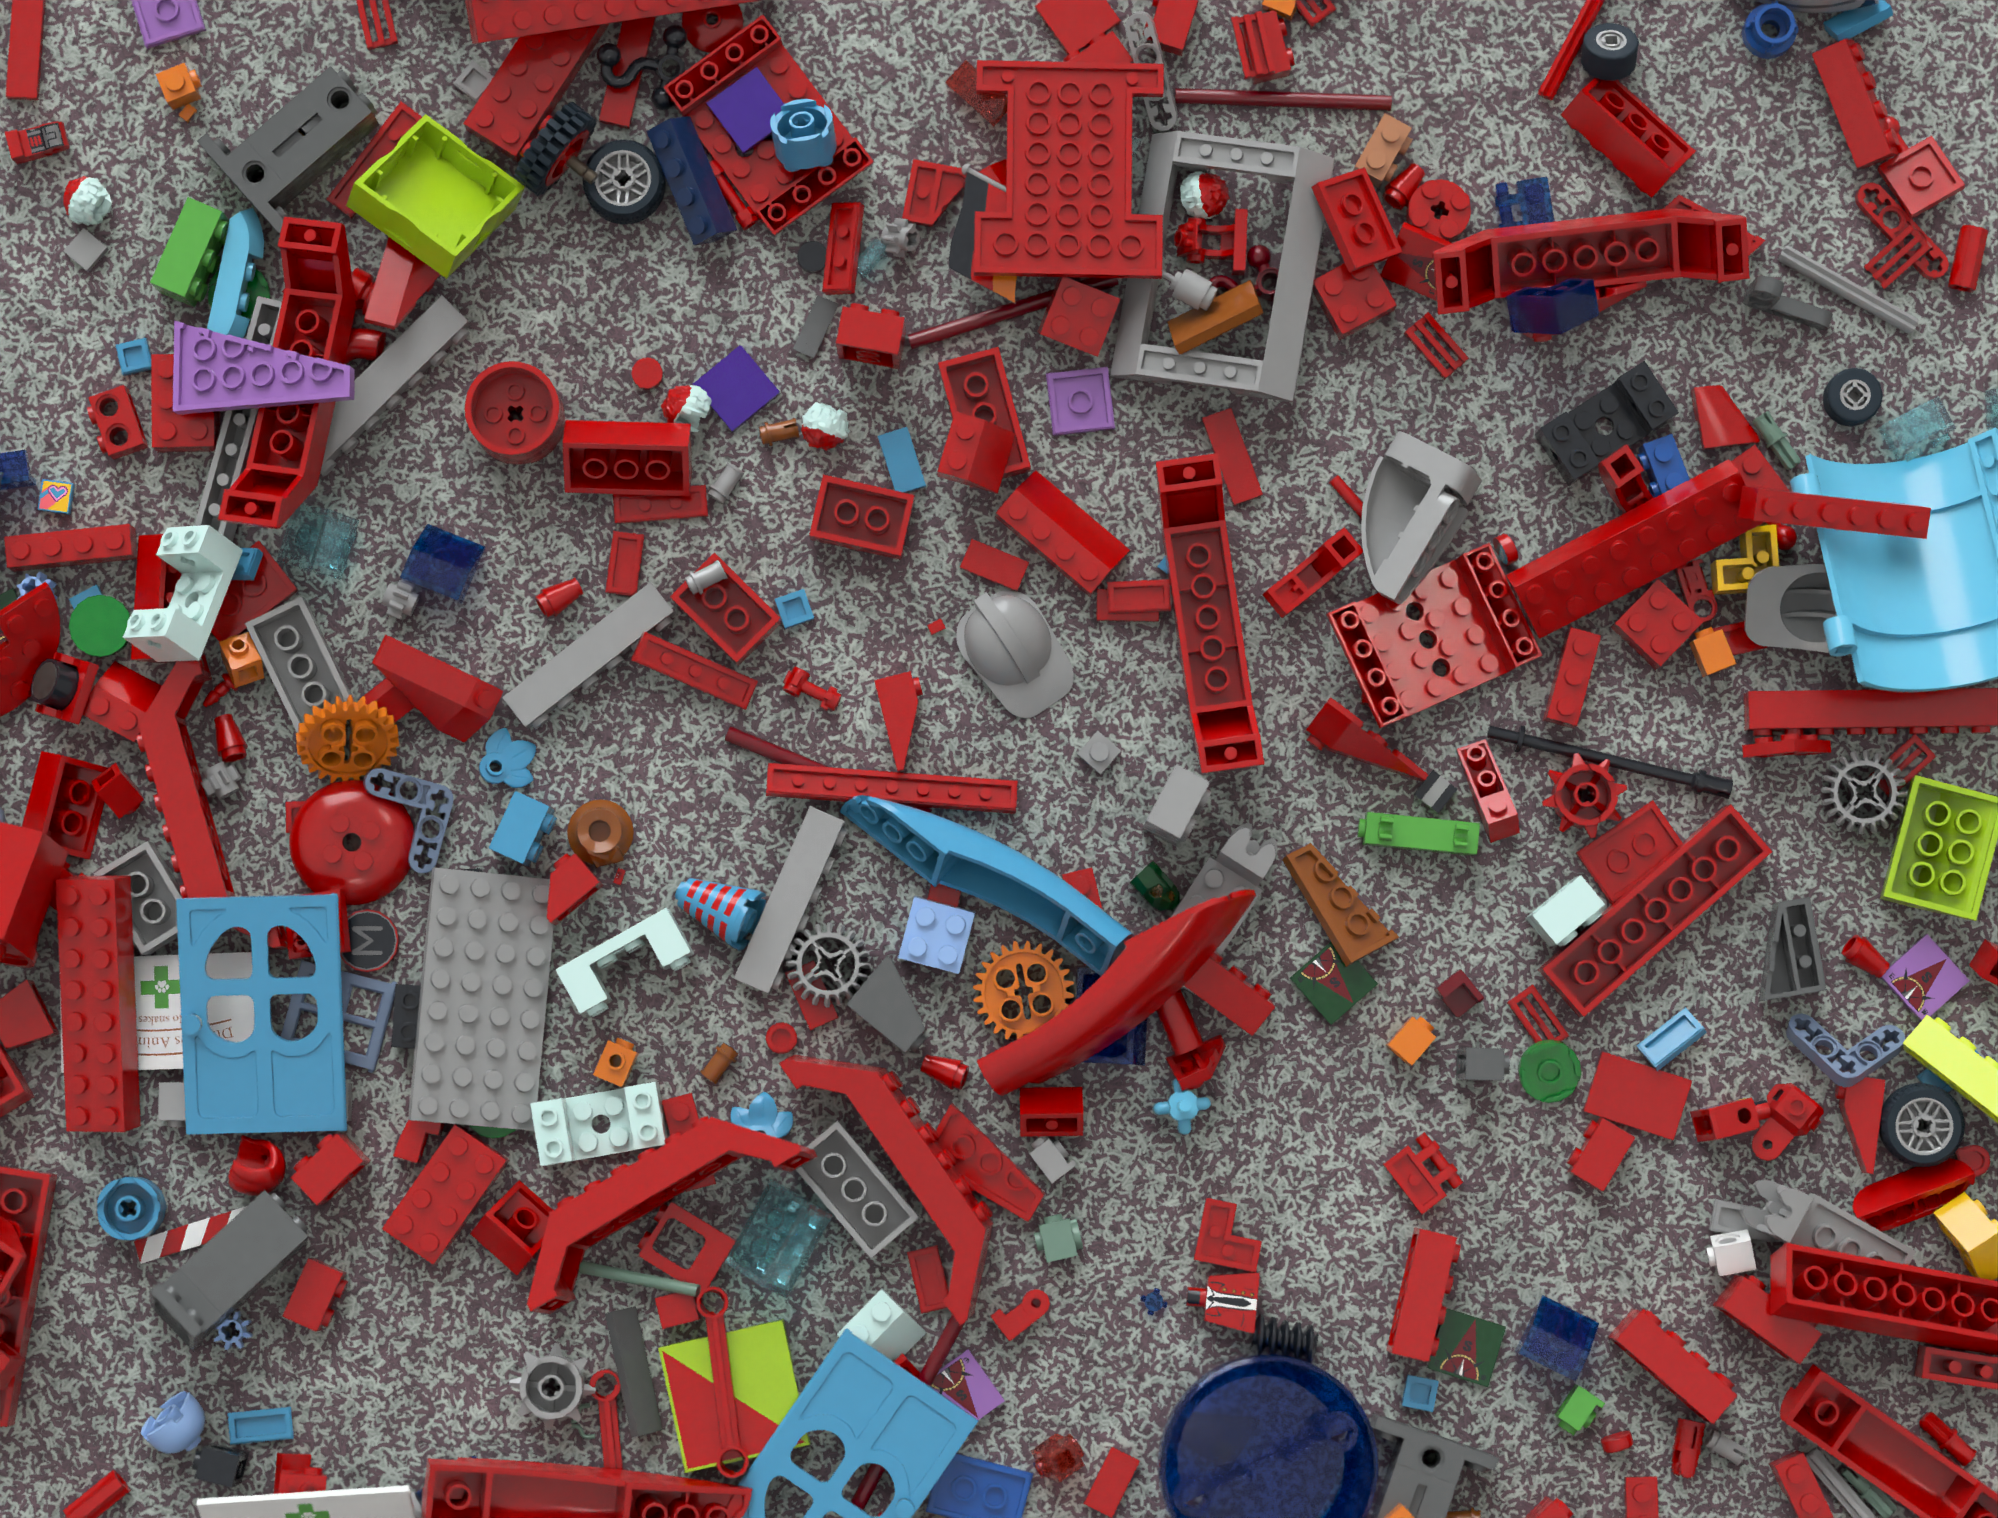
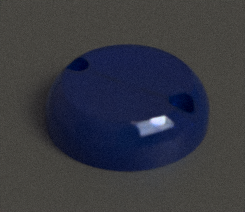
[1157,1354,1379,1518]

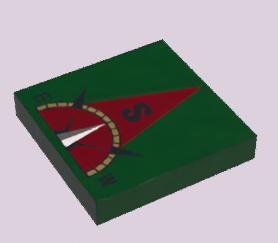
[1289,942,1378,1025]
[1427,1308,1506,1387]

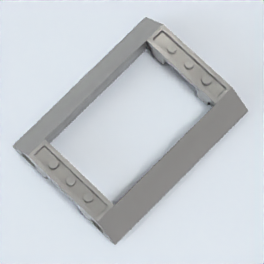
[1110,131,1335,402]

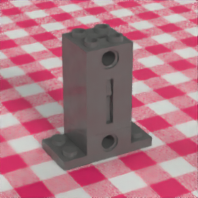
[197,66,379,235]
[150,1190,308,1352]
[1369,1413,1499,1518]

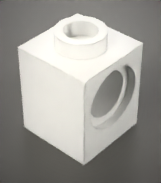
[1706,1229,1756,1276]

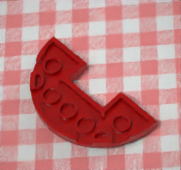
[0,582,60,717]

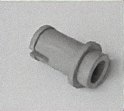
[707,463,744,504]
[685,560,727,595]
[1704,1429,1747,1466]

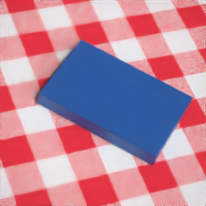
[926,1453,1033,1518]

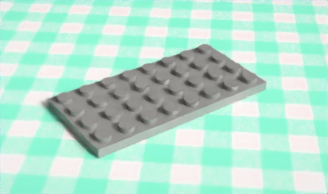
[408,867,554,1131]

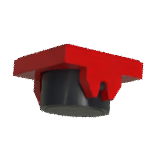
[31,652,99,725]

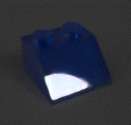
[400,524,485,604]
[1515,1295,1599,1382]

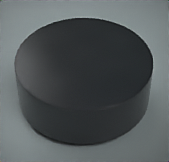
[797,241,827,273]

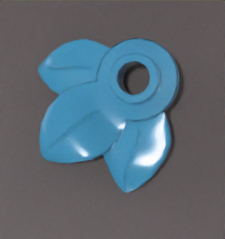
[479,728,536,788]
[730,1092,793,1139]

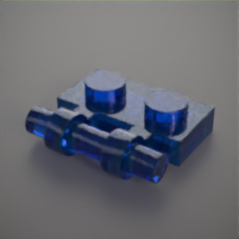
[1494,177,1555,228]

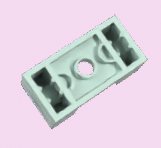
[123,525,243,662]
[555,908,694,1017]
[530,1082,668,1166]

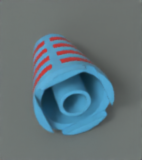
[675,878,766,950]

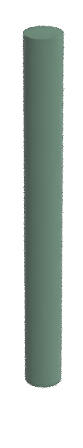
[579,1261,701,1297]

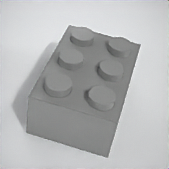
[94,841,182,956]

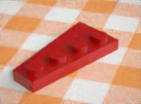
[935,1103,1045,1222]

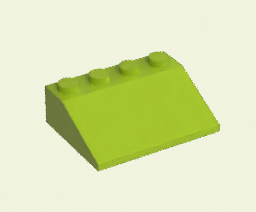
[1880,775,1998,921]

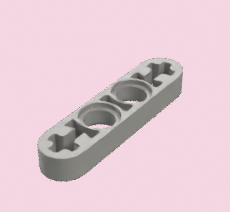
[1125,11,1178,131]

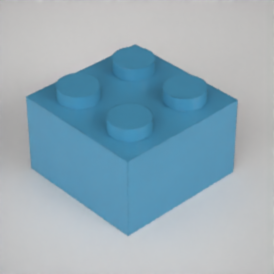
[489,791,557,867]

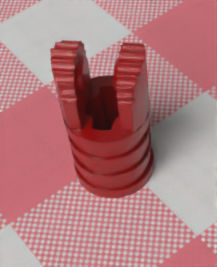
[1671,1418,1706,1479]

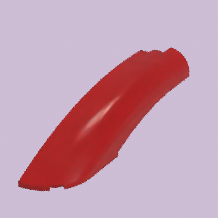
[977,889,1256,1096]
[1780,1364,1998,1518]
[422,1457,752,1518]

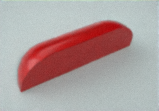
[1853,1159,1975,1231]

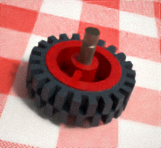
[514,102,598,196]

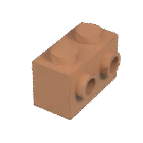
[1353,113,1413,188]

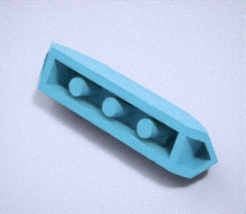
[207,208,264,338]

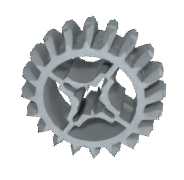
[1821,750,1907,835]
[786,922,871,1008]

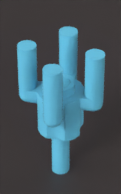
[1153,1079,1211,1135]

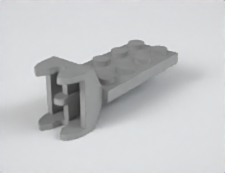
[1171,823,1277,995]
[1740,1179,1916,1265]

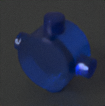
[1140,1288,1168,1315]

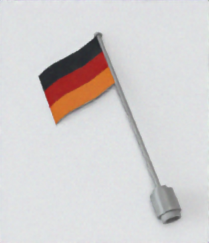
[949,164,1218,311]

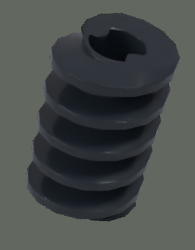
[1250,1314,1319,1366]

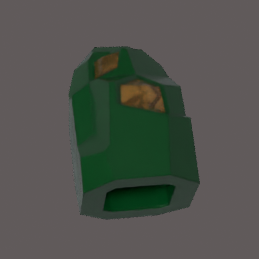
[1130,861,1180,911]

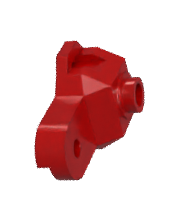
[1752,1083,1824,1161]

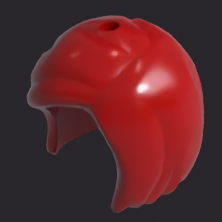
[228,1135,286,1196]

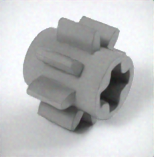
[881,218,920,258]
[382,580,420,619]
[201,761,242,800]

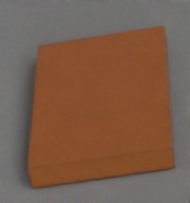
[1167,280,1264,355]

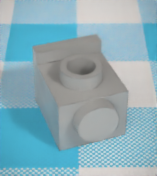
[1029,1136,1077,1184]

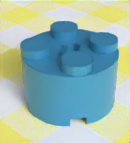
[770,99,837,172]
[97,1177,167,1240]

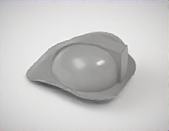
[1744,563,1837,653]
[956,590,1074,718]

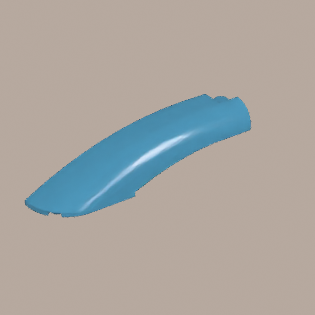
[840,795,1134,976]

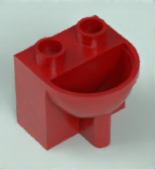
[0,822,68,968]

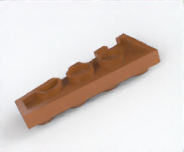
[1282,843,1399,967]

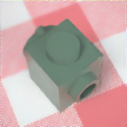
[1034,1213,1083,1263]

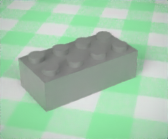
[245,596,356,733]
[1142,764,1212,846]
[795,1121,919,1259]

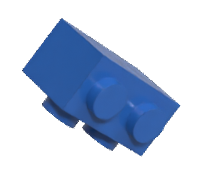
[1637,434,1690,498]

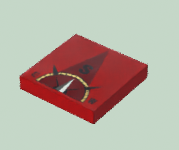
[1380,222,1452,301]

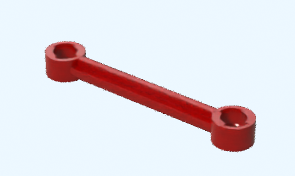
[697,1286,749,1478]
[589,1369,623,1470]

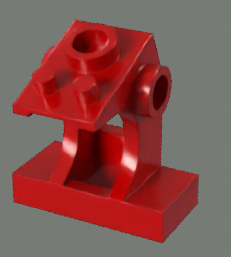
[1174,209,1248,276]
[274,1453,327,1494]

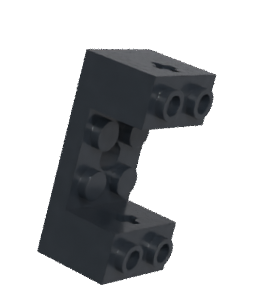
[1535,361,1679,487]

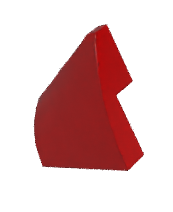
[1691,385,1760,450]

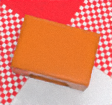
[179,103,197,123]

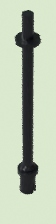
[1486,725,1733,799]

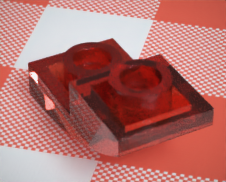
[945,60,1007,127]

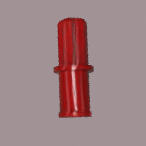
[1919,1412,1977,1466]

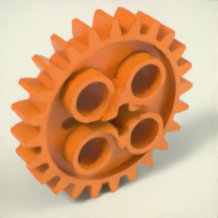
[296,695,399,783]
[973,941,1074,1040]

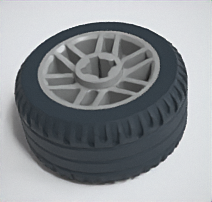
[583,139,666,224]
[1879,1083,1965,1167]

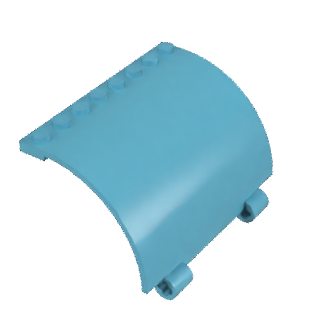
[1790,428,1998,692]

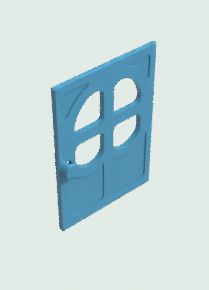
[176,893,347,1135]
[725,1329,978,1518]

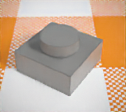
[1077,730,1121,775]

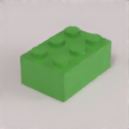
[150,197,230,308]

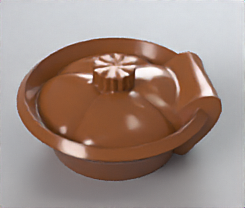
[567,799,634,868]

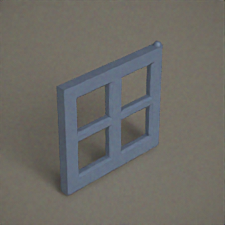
[280,960,397,1073]

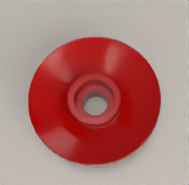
[682,4,744,53]

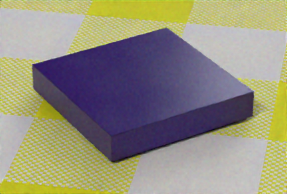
[707,67,784,154]
[693,345,780,433]

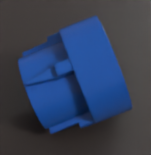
[1742,1,1798,59]

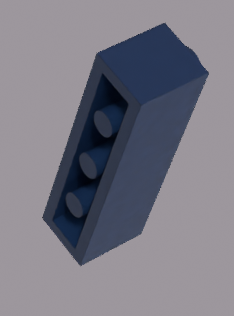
[646,116,737,246]

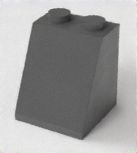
[847,956,926,1054]

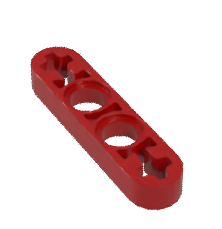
[1855,182,1949,280]

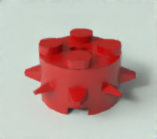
[1542,753,1627,838]

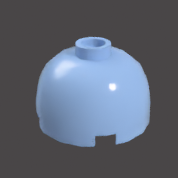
[141,1391,205,1454]

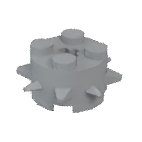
[509,1343,596,1431]

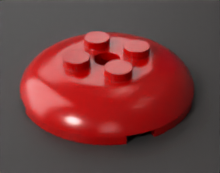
[289,780,414,905]

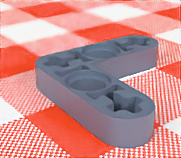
[363,768,454,873]
[1786,1014,1905,1087]

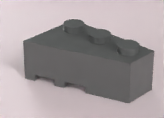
[1758,897,1827,1002]

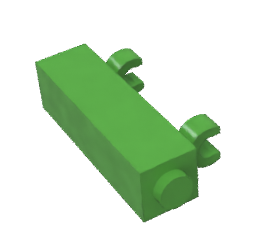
[1357,812,1480,856]

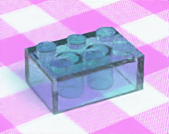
[725,1179,833,1298]

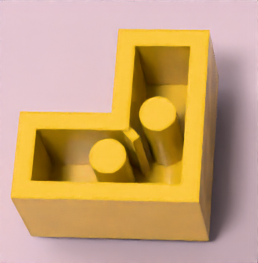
[1710,525,1779,595]
[1933,1192,1998,1280]

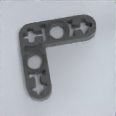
[1743,275,1833,330]

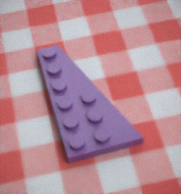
[173,321,355,415]

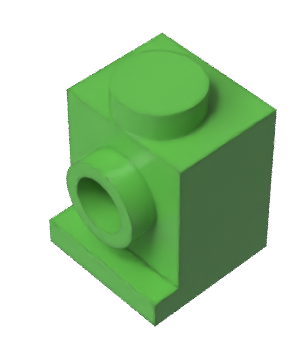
[1554,1384,1605,1436]

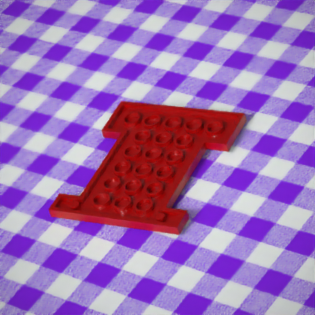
[974,60,1164,279]

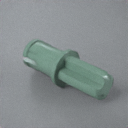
[1752,411,1801,470]
[1841,1468,1898,1518]

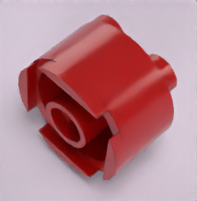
[1405,179,1471,243]

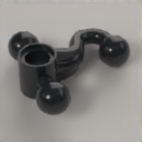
[597,25,687,110]

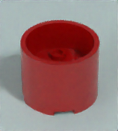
[465,361,565,465]

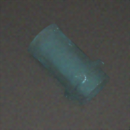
[857,238,887,279]

